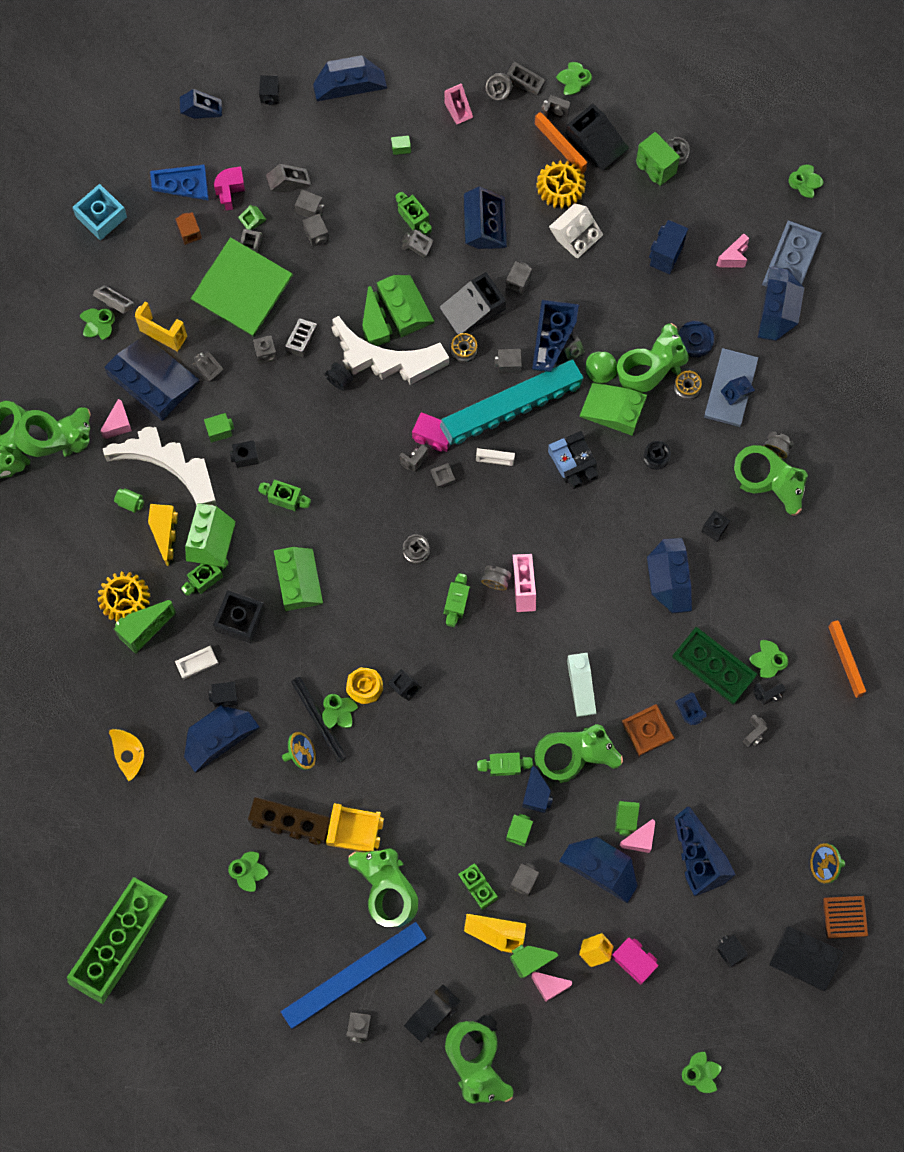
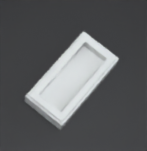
[476,448,515,466]
[175,646,218,680]

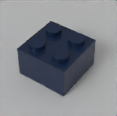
[649,220,688,274]

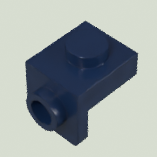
[721,376,755,405]
[675,692,707,725]

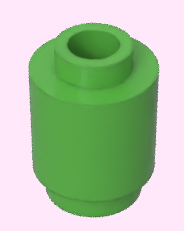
[114,488,144,513]

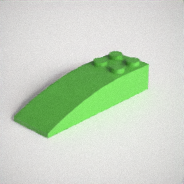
[67,877,168,1004]

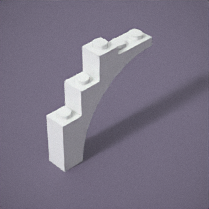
[331,316,449,385]
[103,427,217,506]

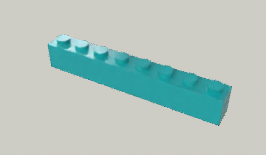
[440,359,583,445]

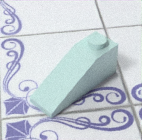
[567,653,596,717]

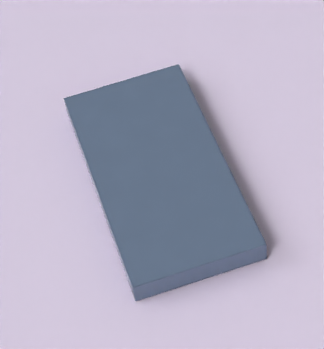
[762,220,822,286]
[704,348,758,427]

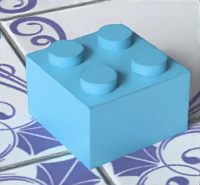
[72,184,127,240]

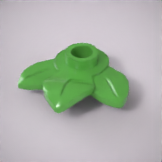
[556,62,592,95]
[789,165,824,198]
[80,308,115,340]
[749,640,788,678]
[322,694,358,729]
[228,852,268,892]
[682,1052,722,1093]

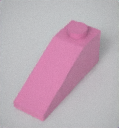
[513,554,536,612]

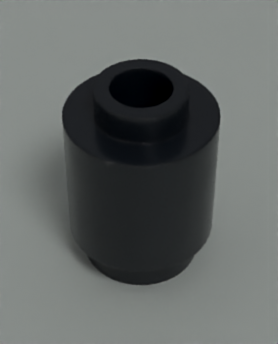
[468,1015,498,1045]

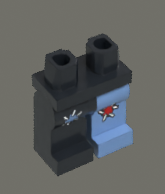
[548,431,598,489]

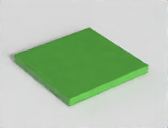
[191,237,293,337]

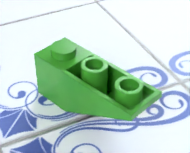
[362,286,392,346]

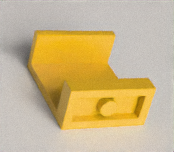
[135,302,187,352]

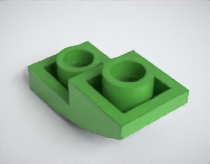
[458,863,498,910]

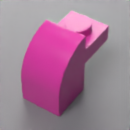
[214,167,245,210]

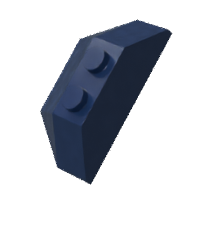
[313,55,387,101]
[758,266,804,341]
[647,538,692,613]
[184,706,260,773]
[559,837,637,903]

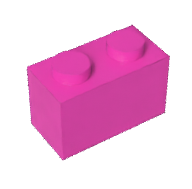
[412,412,450,452]
[611,938,659,985]

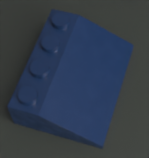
[104,335,200,421]

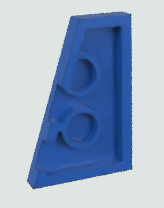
[150,165,209,201]

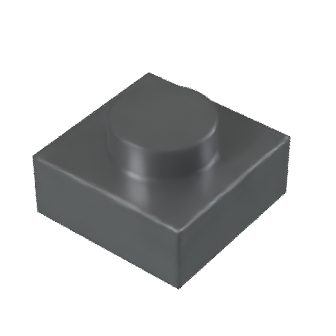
[431,463,455,488]

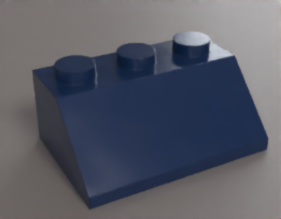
[464,186,507,249]

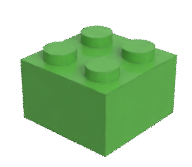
[636,132,680,186]

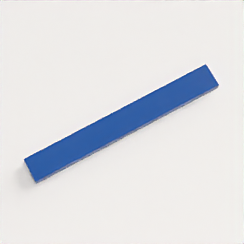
[281,922,427,1029]

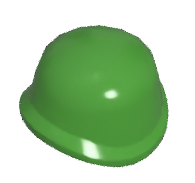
[585,352,617,383]

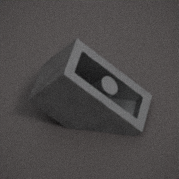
[266,164,311,193]

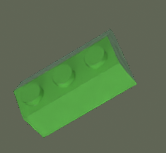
[377,275,434,337]
[185,503,235,567]
[274,547,323,611]

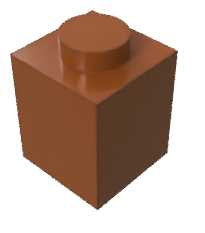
[175,212,202,245]

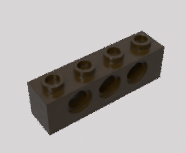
[248,797,331,845]

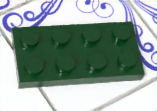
[672,627,757,705]

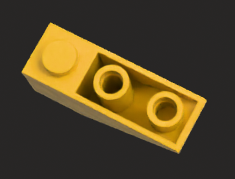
[148,504,178,566]
[464,914,526,953]

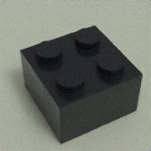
[213,590,265,644]

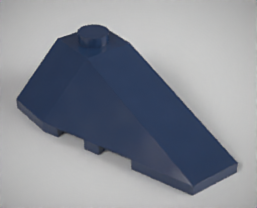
[532,300,579,372]
[674,807,735,896]

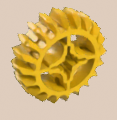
[536,160,586,209]
[97,571,150,622]

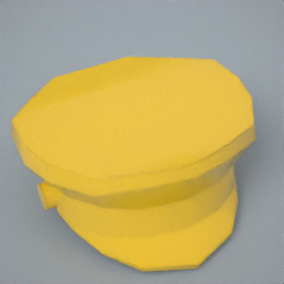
[346,667,383,704]

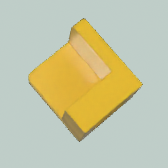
[579,933,614,967]

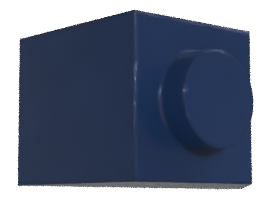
[180,89,222,119]
[522,766,553,813]

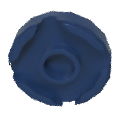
[678,321,714,357]

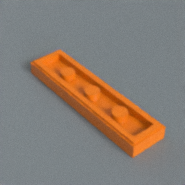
[535,112,587,174]
[829,620,866,698]

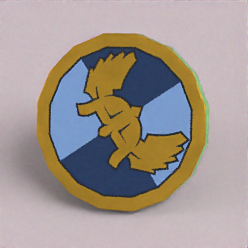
[282,732,316,770]
[810,843,845,883]

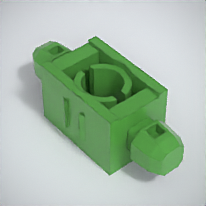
[396,192,432,235]
[258,480,311,511]
[181,559,229,596]
[443,573,470,627]
[477,753,533,776]

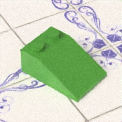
[580,383,647,436]
[114,600,176,654]

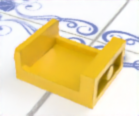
[326,803,384,852]

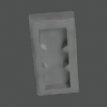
[93,285,134,314]

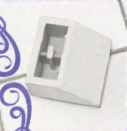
[549,203,603,258]

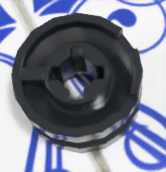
[324,362,354,391]
[643,441,671,470]

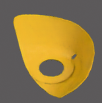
[109,729,144,781]

